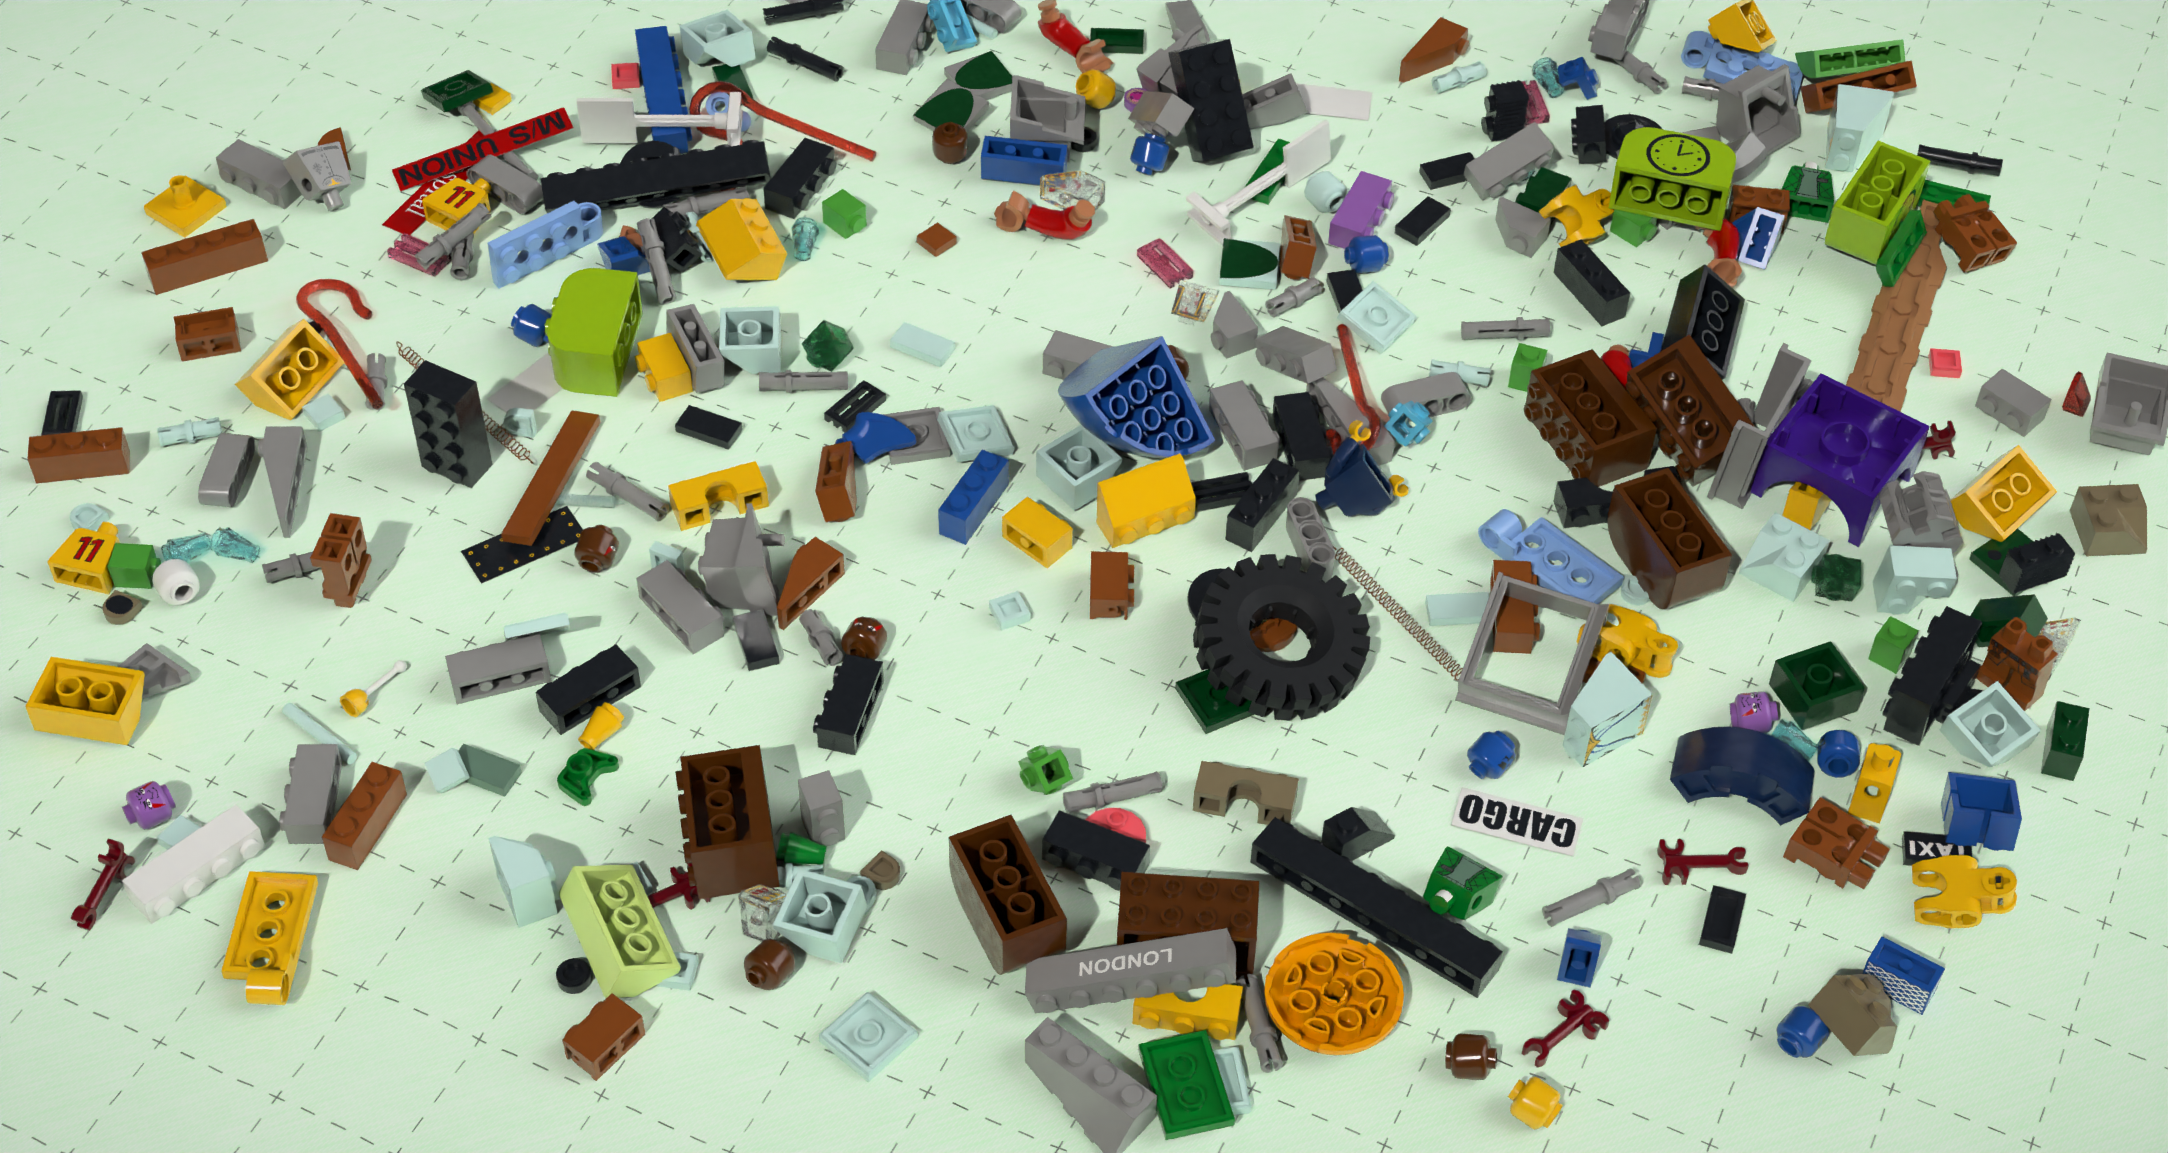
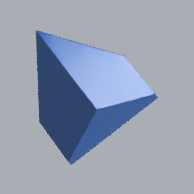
[1732,207,1785,270]
[597,236,650,275]

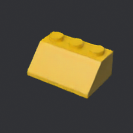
[1708,0,1777,53]
[696,198,787,280]
[235,319,345,420]
[1950,445,2057,542]
[1096,454,1196,548]
[25,656,145,745]

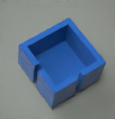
[1941,772,2022,851]

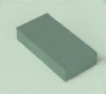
[458,743,522,797]

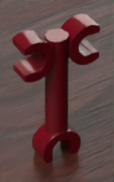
[1922,420,1956,460]
[71,839,135,931]
[1657,839,1749,885]
[648,863,710,910]
[1522,989,1609,1068]

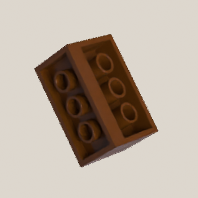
[1625,334,1755,487]
[1524,349,1657,487]
[675,745,780,899]
[1117,872,1259,984]

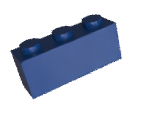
[981,136,1068,187]
[938,449,1009,545]

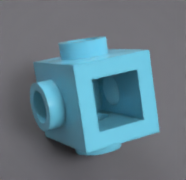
[1384,400,1433,447]

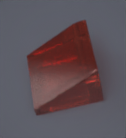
[2062,371,2091,417]

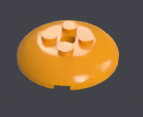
[1264,933,1404,1056]

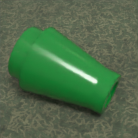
[776,832,827,865]

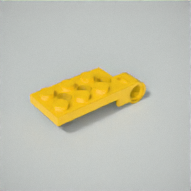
[221,871,318,1005]

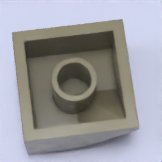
[2069,484,2147,556]
[1808,974,1897,1056]

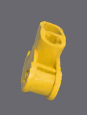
[1539,185,1615,247]
[1576,604,1678,678]
[1912,855,2017,928]

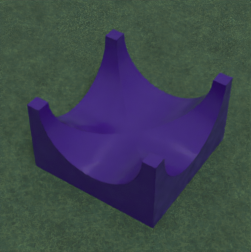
[1751,373,1930,547]

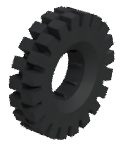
[1193,554,1371,721]

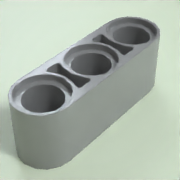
[960,0,1022,33]
[467,154,544,214]
[1381,372,1471,422]
[198,433,255,508]
[1286,497,1335,582]

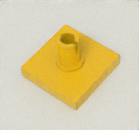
[144,175,227,238]

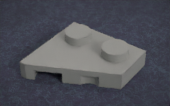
[117,643,192,699]

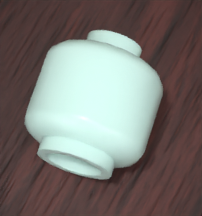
[1304,171,1346,213]

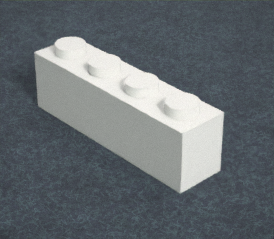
[122,804,265,924]

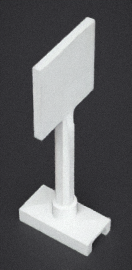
[576,92,743,146]
[1185,119,1331,246]

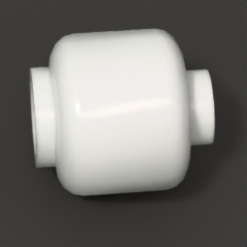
[152,559,200,605]

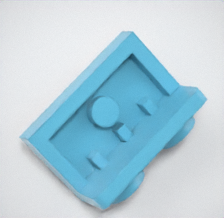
[927,0,977,52]

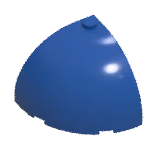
[1058,336,1216,458]

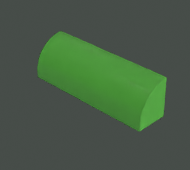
[1795,39,1905,78]

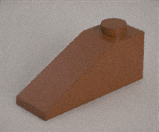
[1399,17,1469,83]
[1279,215,1317,280]
[815,441,857,522]
[777,537,845,631]

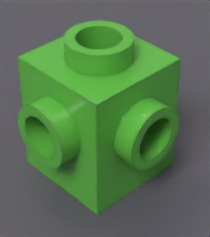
[1018,745,1073,795]

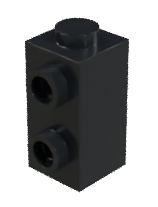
[1571,105,1607,164]
[653,207,703,273]

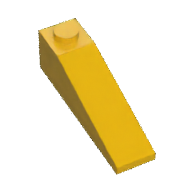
[1782,482,1831,530]

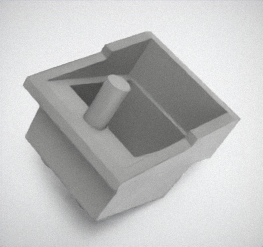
[1136,24,1207,97]
[1716,64,1801,156]
[1010,75,1085,163]
[2090,352,2168,455]
[698,503,785,616]

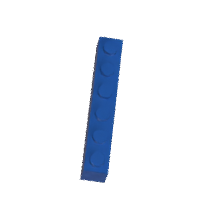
[635,26,692,154]

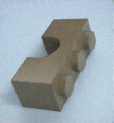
[1193,761,1299,825]

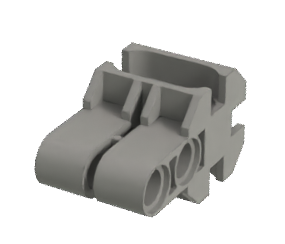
[1879,471,1963,577]

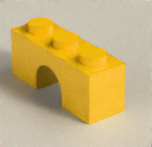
[668,461,769,531]
[1132,984,1243,1040]

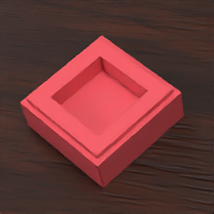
[611,63,640,89]
[1928,348,1962,378]

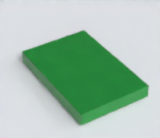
[1138,1030,1235,1140]

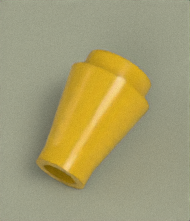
[578,702,624,750]

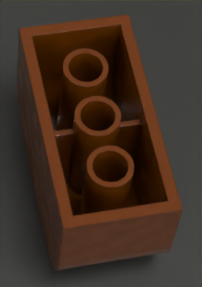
[1607,468,1732,609]
[948,815,1067,975]

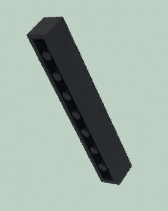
[540,140,771,213]
[1250,817,1503,998]

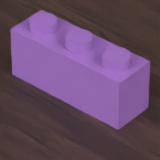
[1328,171,1394,249]

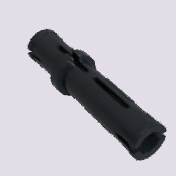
[762,0,844,25]
[767,36,844,82]
[1917,144,2003,177]

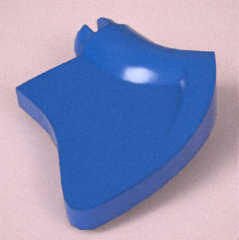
[835,412,917,464]

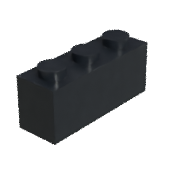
[763,138,837,219]
[1553,239,1630,327]
[1272,392,1334,481]
[1225,458,1300,552]
[535,644,641,735]
[813,654,884,755]
[1042,810,1150,891]

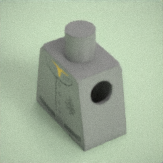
[282,141,351,211]

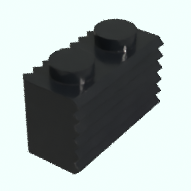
[1481,80,1529,142]
[1999,533,2075,593]

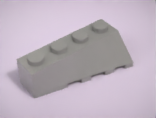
[1588,0,1649,60]
[1025,1017,1157,1153]

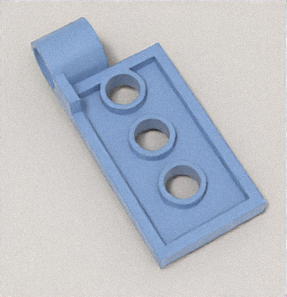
[1681,31,1803,104]
[487,201,603,289]
[1478,509,1624,604]

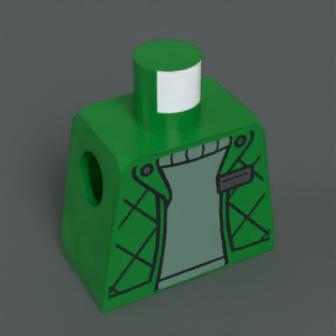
[1781,161,1834,223]
[1423,846,1503,920]

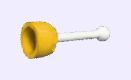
[340,660,406,717]

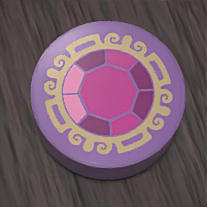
[1124,88,1147,112]

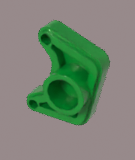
[557,748,619,806]

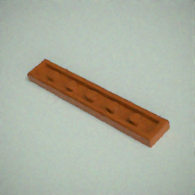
[501,410,601,546]

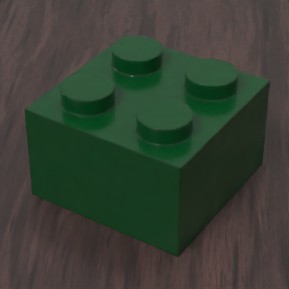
[1769,641,1865,730]

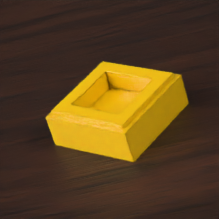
[473,83,512,115]

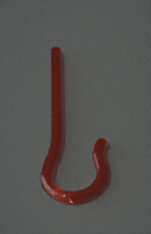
[689,81,877,162]
[296,278,384,409]
[1326,324,1381,454]

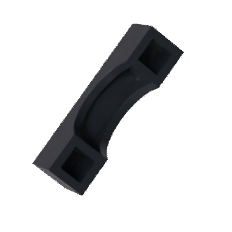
[1553,466,1682,529]

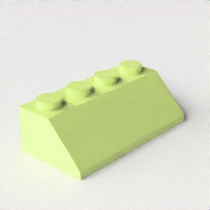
[559,865,681,999]

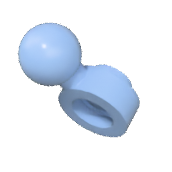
[706,92,751,132]

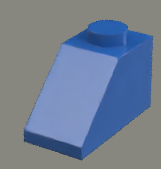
[1557,928,1602,988]

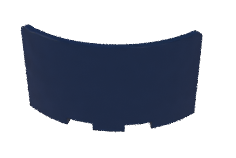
[1670,727,1815,826]

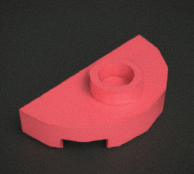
[1085,808,1146,843]

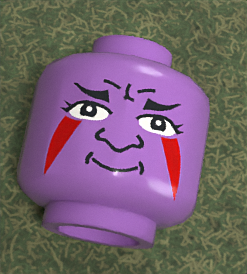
[1730,691,1778,733]
[122,781,176,830]

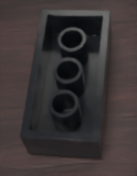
[1168,39,1254,161]
[1660,264,1745,380]
[404,360,493,488]
[1882,606,1983,746]

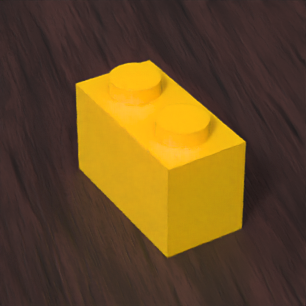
[635,332,693,402]
[1002,496,1073,569]

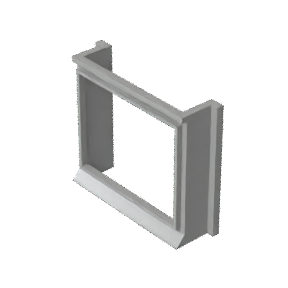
[1707,342,1812,509]
[1455,572,1609,735]

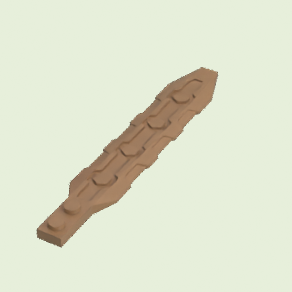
[1846,200,1947,412]

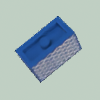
[1862,936,1945,1015]

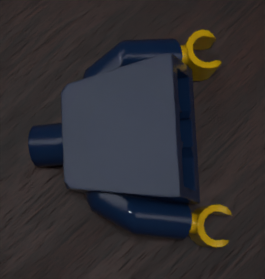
[1315,420,1409,517]

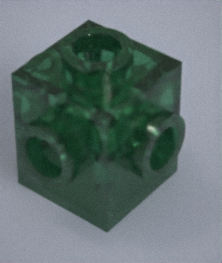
[802,320,854,372]
[1811,554,1861,602]

